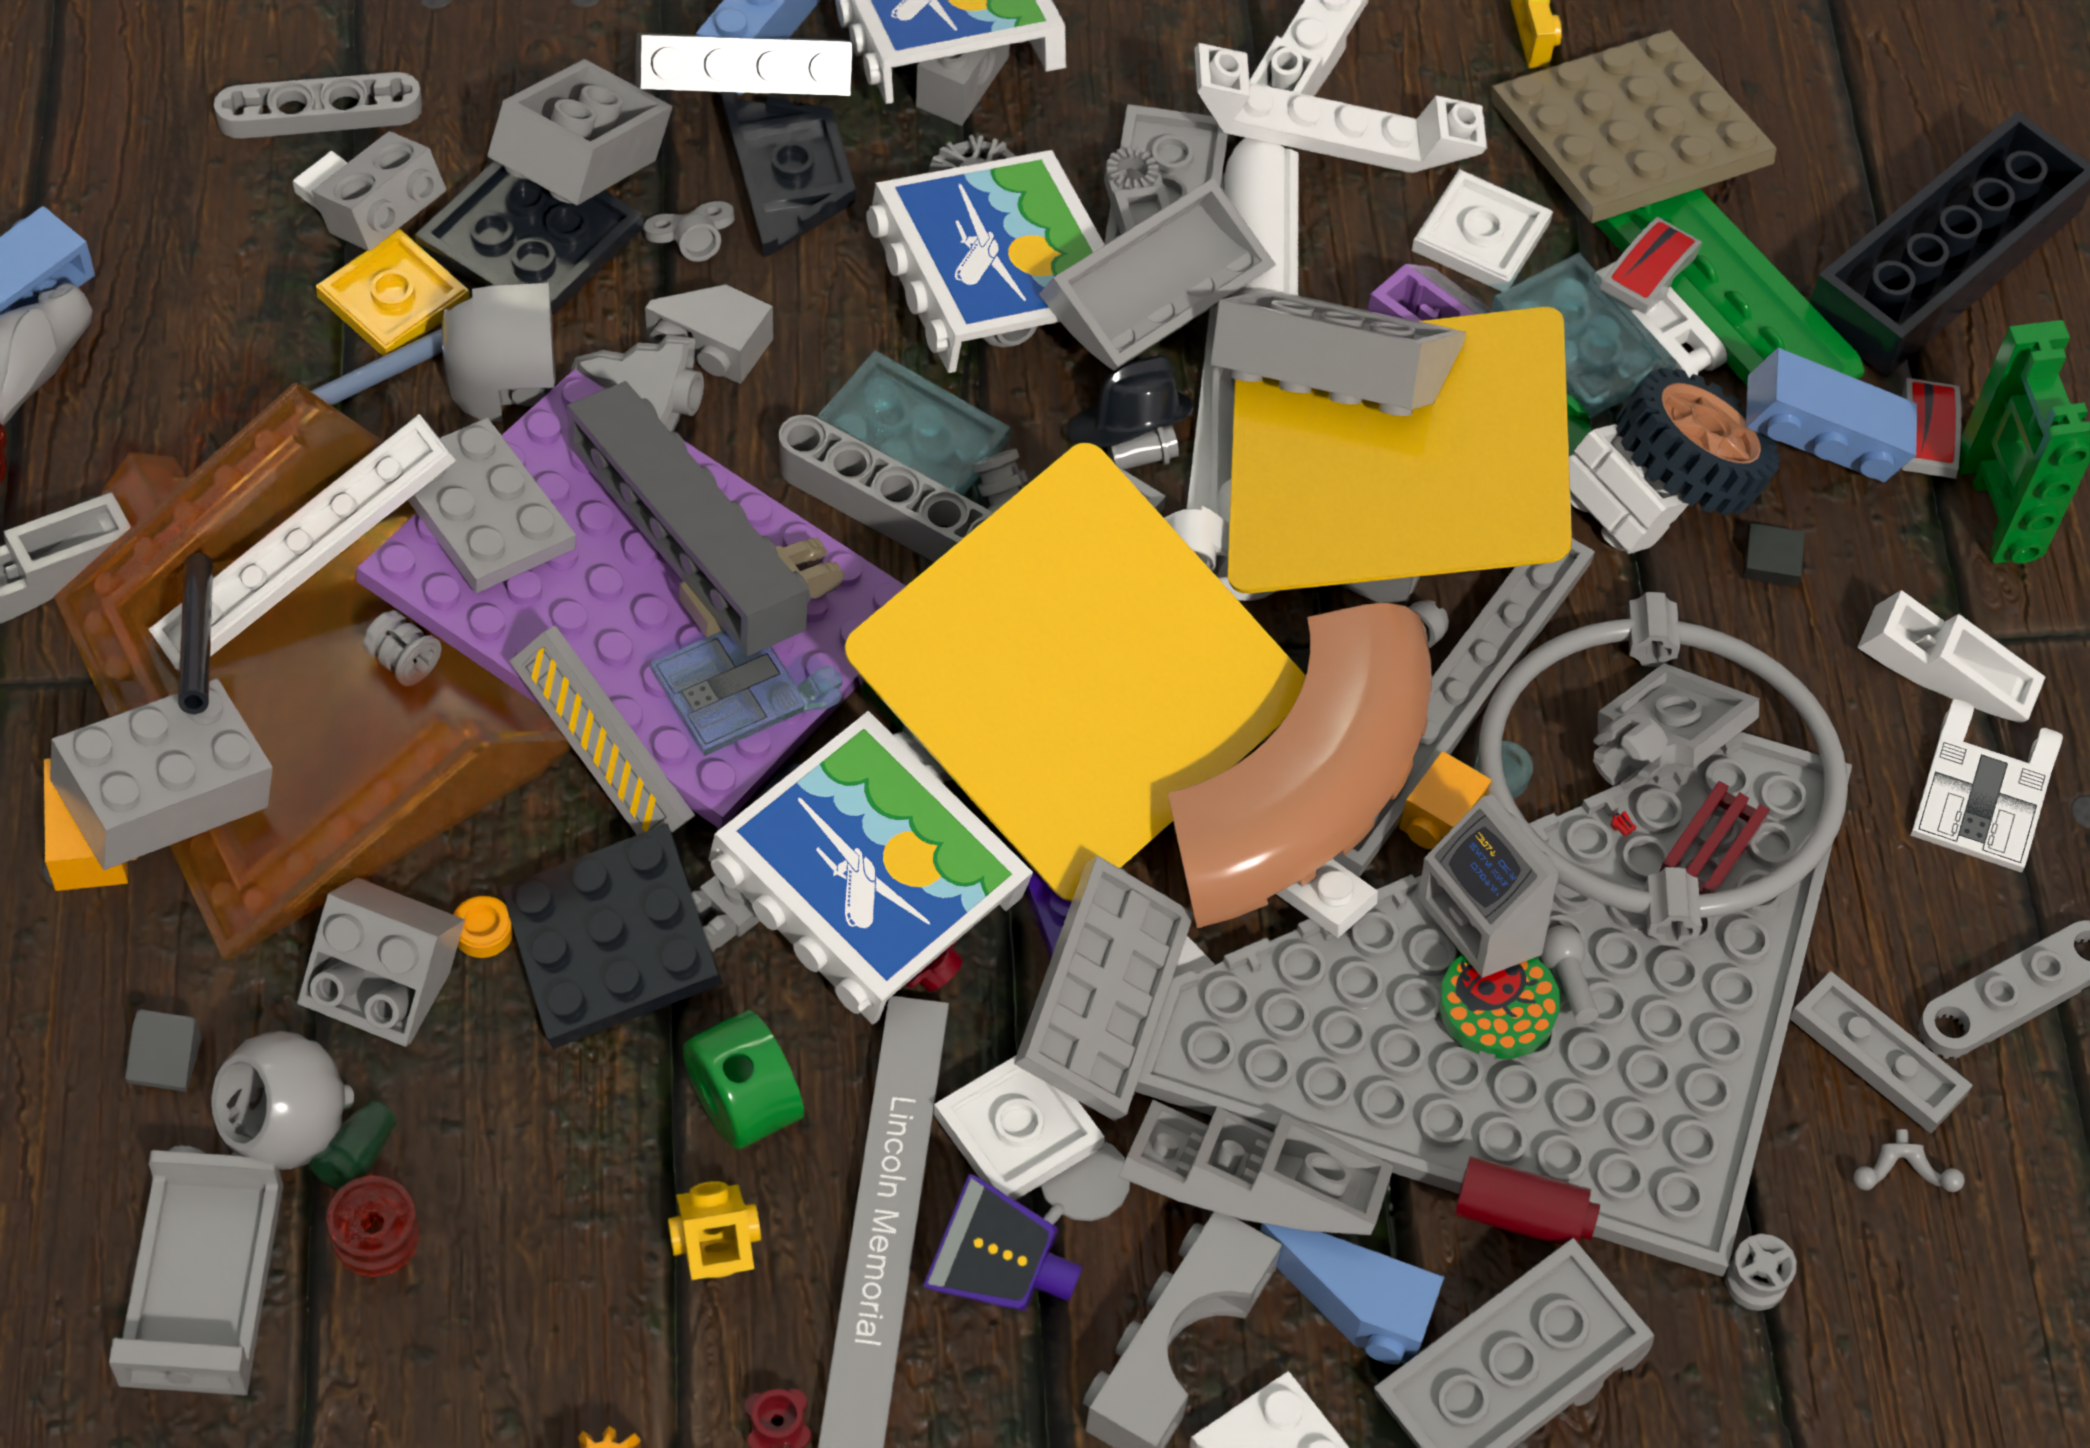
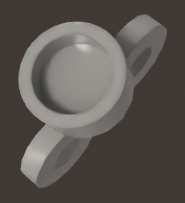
[643,201,735,262]

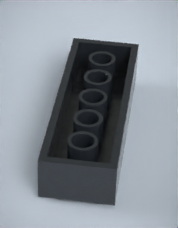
[1809,110,2090,377]

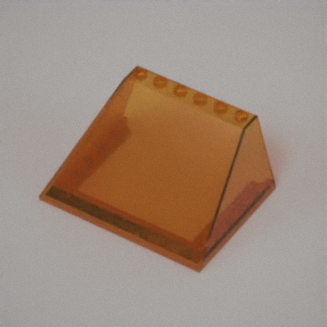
[54,382,572,960]

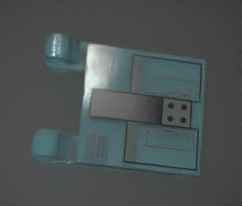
[650,630,842,756]

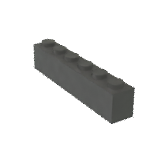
[567,381,811,656]

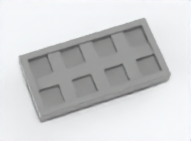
[1014,856,1194,1121]

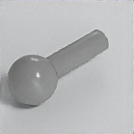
[1539,926,1599,1024]

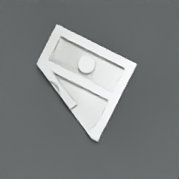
[1190,1371,1349,1448]

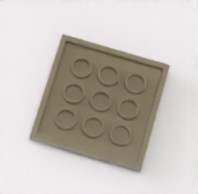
[1491,30,1776,223]

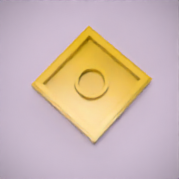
[316,229,470,356]

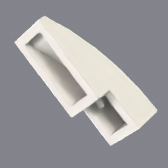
[1857,590,2045,723]

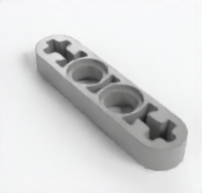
[214,72,423,139]

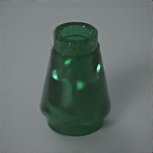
[310,1101,397,1193]

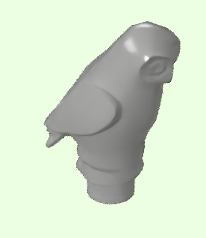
[0,283,92,427]

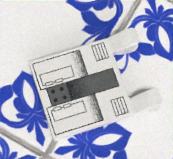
[1910,699,2063,873]

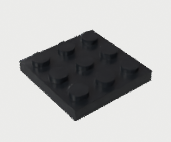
[415,161,644,316]
[501,823,723,1049]

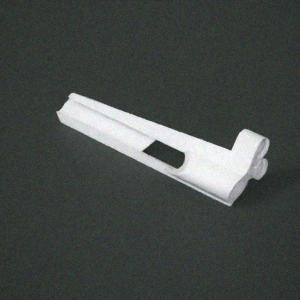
[1164,137,1299,601]

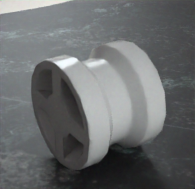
[1725,1234,1796,1311]

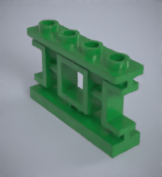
[1958,320,2090,564]

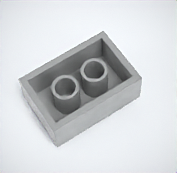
[487,59,673,205]
[50,679,273,871]

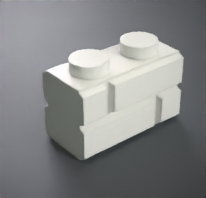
[1569,424,1688,554]

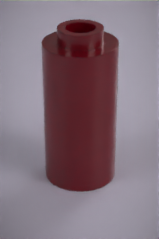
[1454,1156,1600,1246]

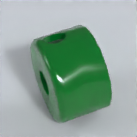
[683,1009,804,1150]

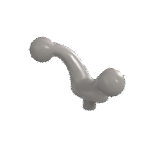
[1853,1129,1965,1192]

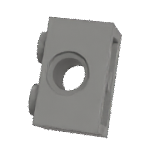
[916,44,1010,126]

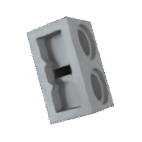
[311,131,446,251]

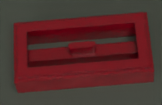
[1659,781,1770,894]

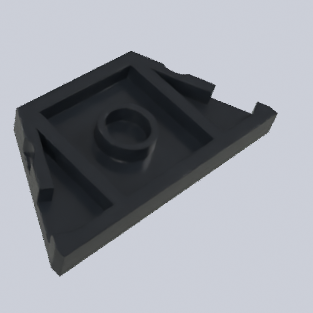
[720,91,856,257]

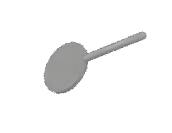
[1040,1141,1130,1225]

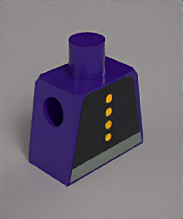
[923,1174,1083,1312]

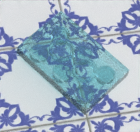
[1492,253,1677,418]
[816,350,1010,496]

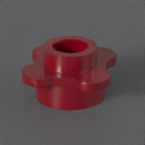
[905,941,963,991]
[744,1389,811,1448]

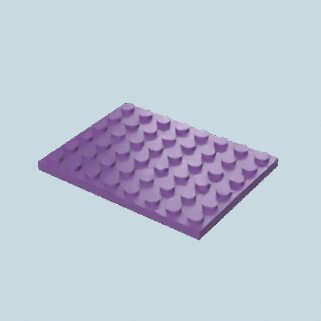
[356,369,906,829]

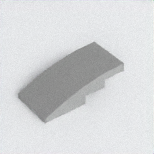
[1118,1100,1394,1235]

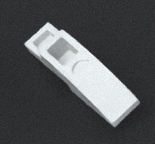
[1249,0,1369,96]

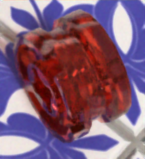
[326,1175,420,1277]

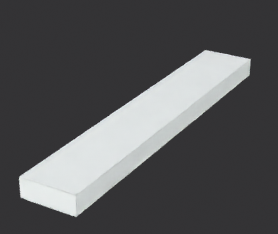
[149,414,456,671]

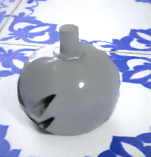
[212,1031,354,1170]

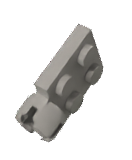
[1593,663,1760,790]

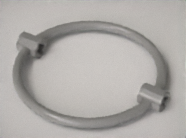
[1478,592,1848,946]

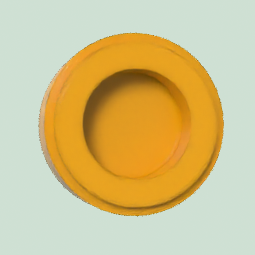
[453,896,513,958]

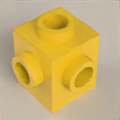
[668,1181,761,1280]

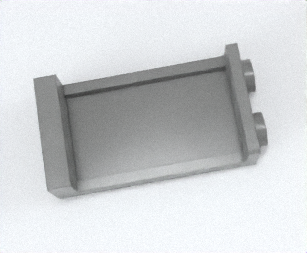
[109,1146,283,1395]

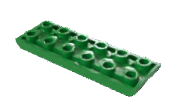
[1595,188,1865,386]

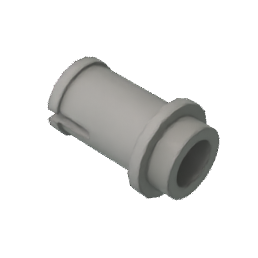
[1107,424,1179,470]

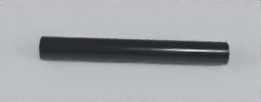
[178,553,213,714]

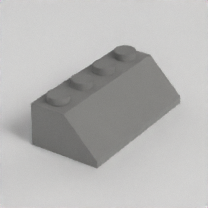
[1210,289,1466,416]

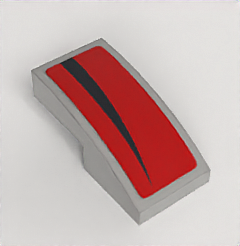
[1599,217,1702,314]
[1901,378,1961,479]

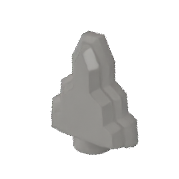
[570,335,704,433]

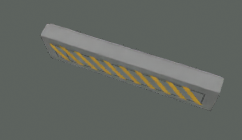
[509,625,695,835]

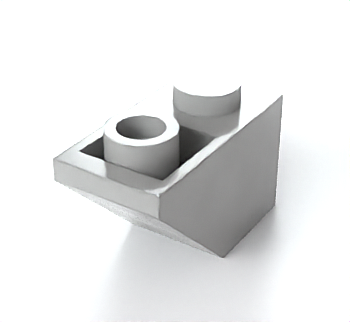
[645,284,773,384]

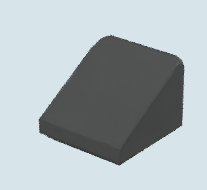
[125,1010,202,1092]

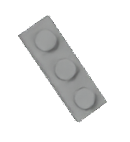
[1790,971,1973,1134]

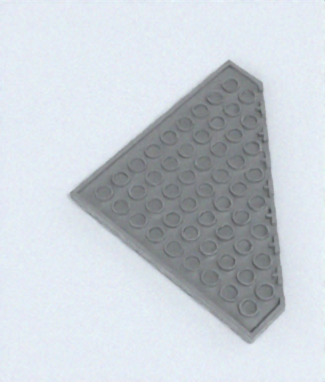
[1134,732,1852,1277]

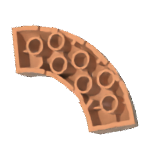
[1168,603,1432,928]

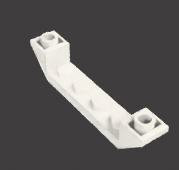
[1194,43,1487,173]

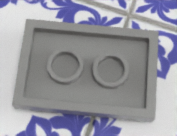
[408,418,576,593]

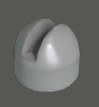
[1408,600,1449,648]

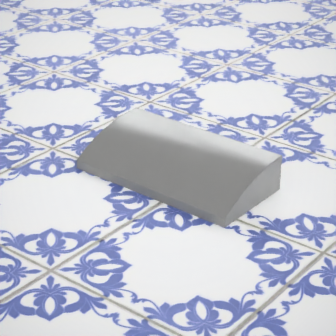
[1039,178,1276,371]

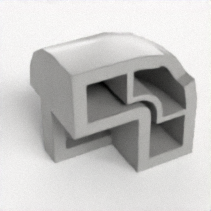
[442,283,557,423]

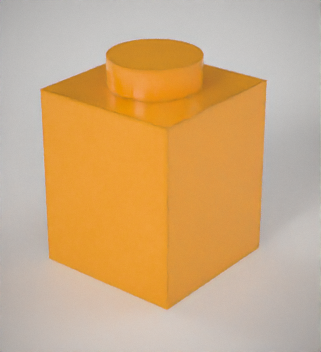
[1399,751,1492,849]

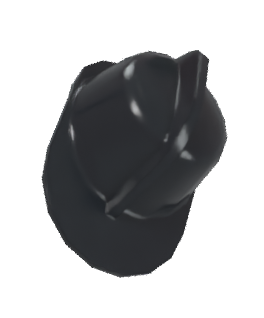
[1067,355,1193,448]

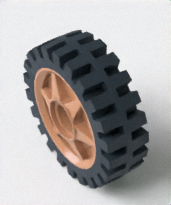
[1616,368,1780,515]

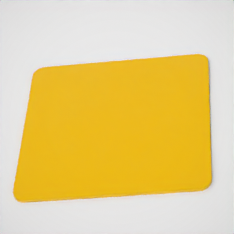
[1228,307,1572,594]
[844,443,1306,902]

